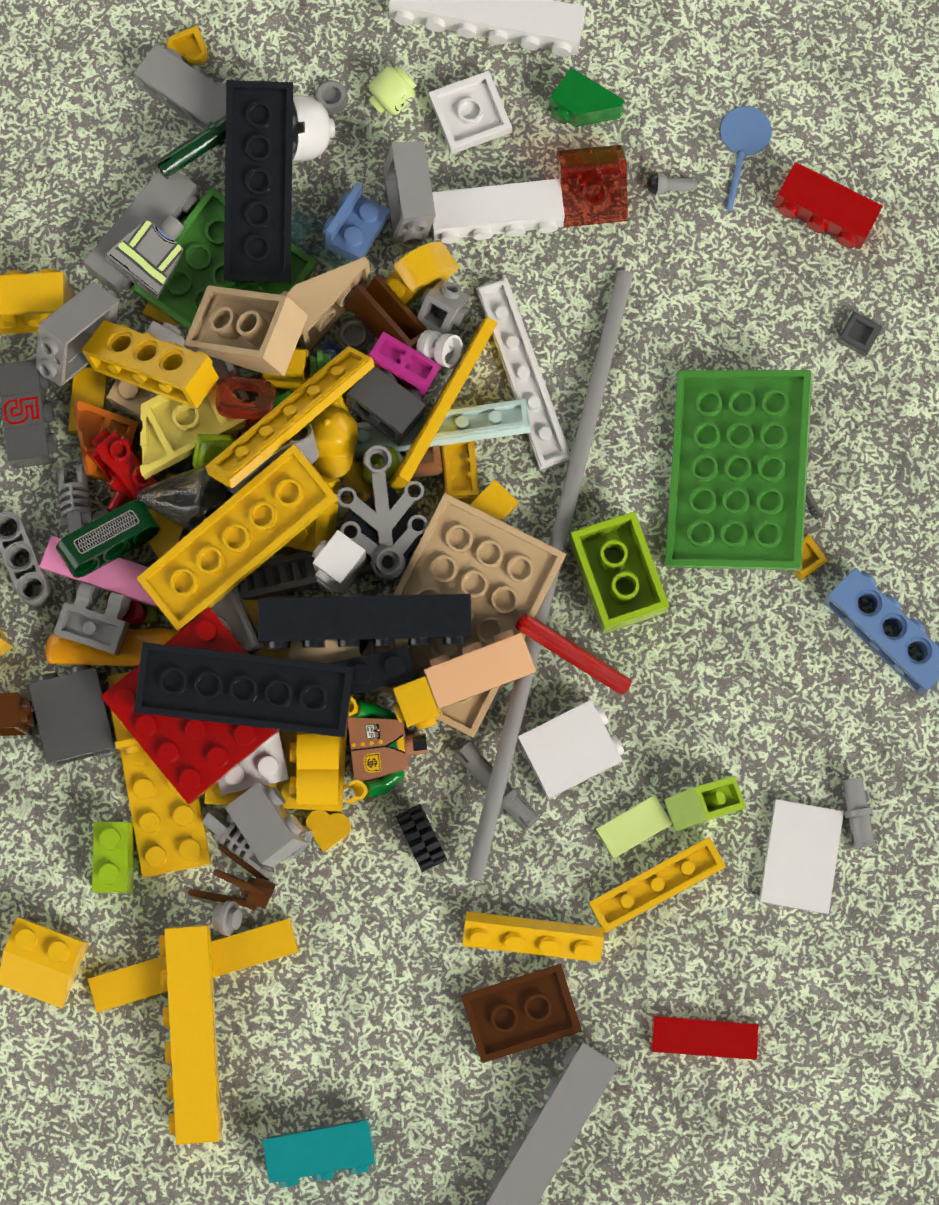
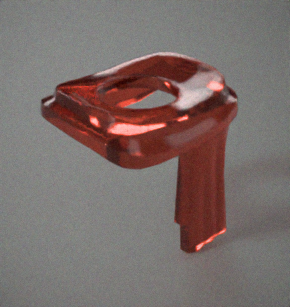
[215,377,276,433]

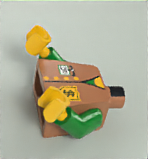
[343,697,428,804]

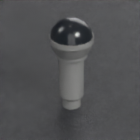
[647,172,697,195]

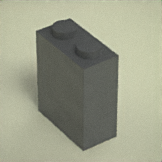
[29,665,118,767]

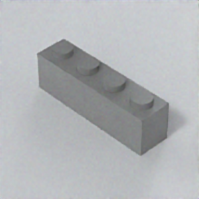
[133,43,226,145]
[83,170,200,295]

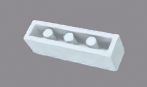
[432,179,565,244]

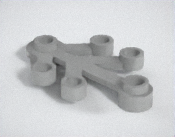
[336,445,428,579]

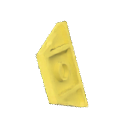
[140,384,261,480]

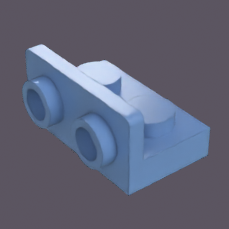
[323,183,390,262]

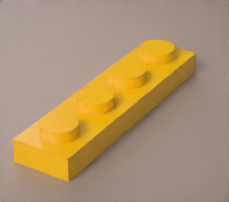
[588,836,726,934]
[462,911,605,962]

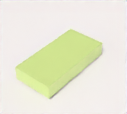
[596,795,672,859]

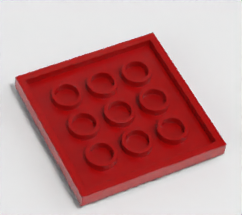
[101,607,280,805]

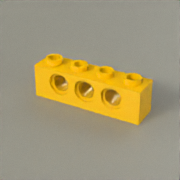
[81,320,219,409]

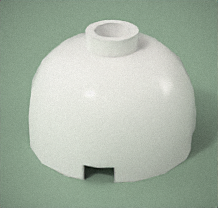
[292,95,335,162]

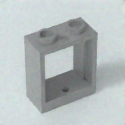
[383,141,436,246]
[36,281,119,387]

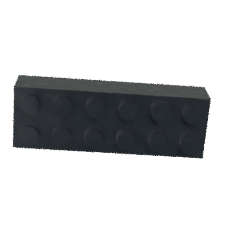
[258,594,472,649]

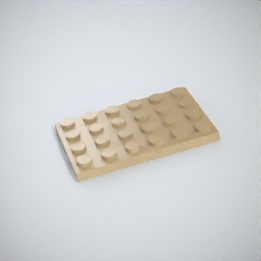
[362,493,567,738]

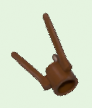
[188,844,276,911]

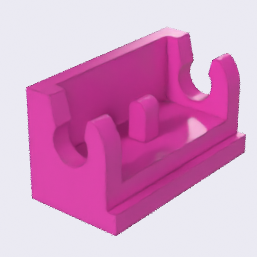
[369,331,442,398]

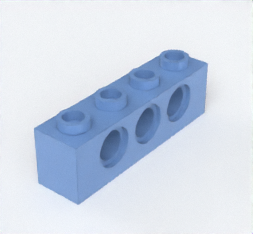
[822,567,939,696]

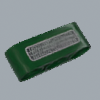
[56,499,160,578]

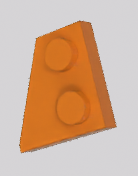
[73,400,138,483]

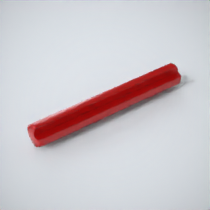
[515,613,631,695]

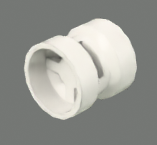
[416,329,463,368]

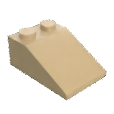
[280,257,371,352]
[183,285,308,376]

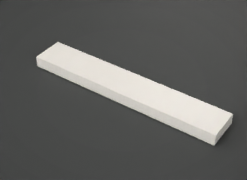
[476,278,571,471]

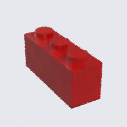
[773,162,883,249]

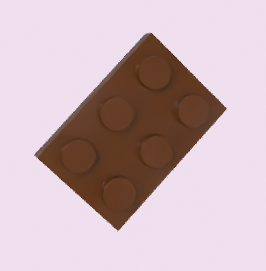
[461,963,582,1063]

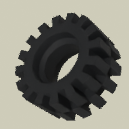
[395,804,447,872]

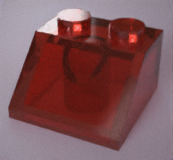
[556,145,628,227]

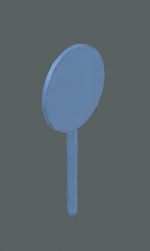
[720,106,772,211]

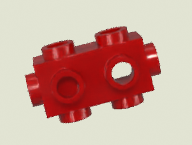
[86,428,159,512]

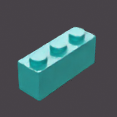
[262,1118,376,1188]

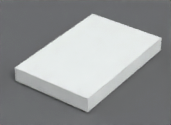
[759,799,844,914]

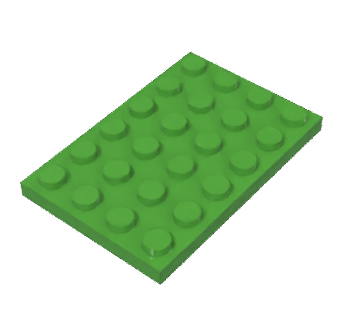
[665,370,813,571]

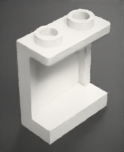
[517,700,625,801]

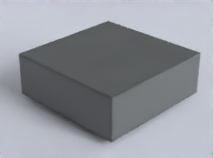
[837,311,882,357]

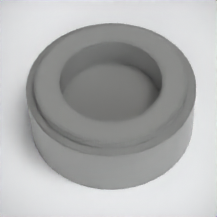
[315,80,348,115]

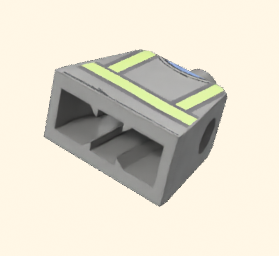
[106,215,185,300]

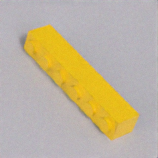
[159,924,222,1145]

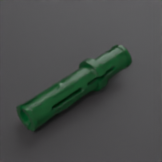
[155,115,226,179]

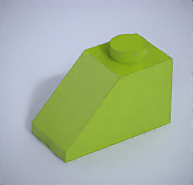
[664,776,747,832]

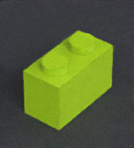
[92,822,135,894]

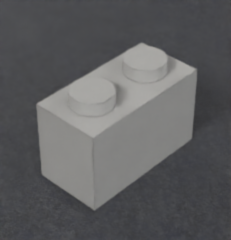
[225,782,306,867]

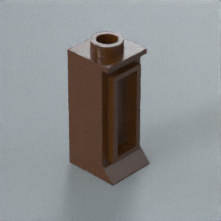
[343,274,428,350]

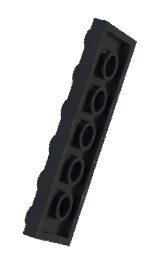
[224,80,294,284]
[133,642,354,738]

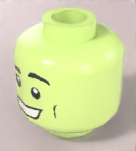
[368,66,417,115]

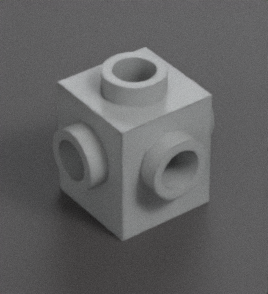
[417,280,470,335]

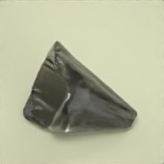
[137,464,227,531]

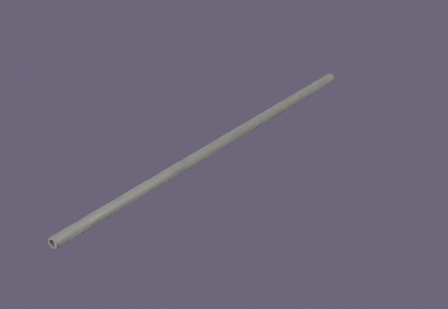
[465,270,633,882]

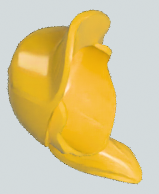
[310,394,358,479]

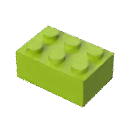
[569,511,669,634]

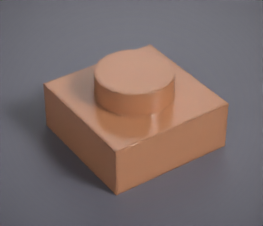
[406,445,443,479]

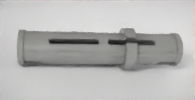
[455,742,540,832]

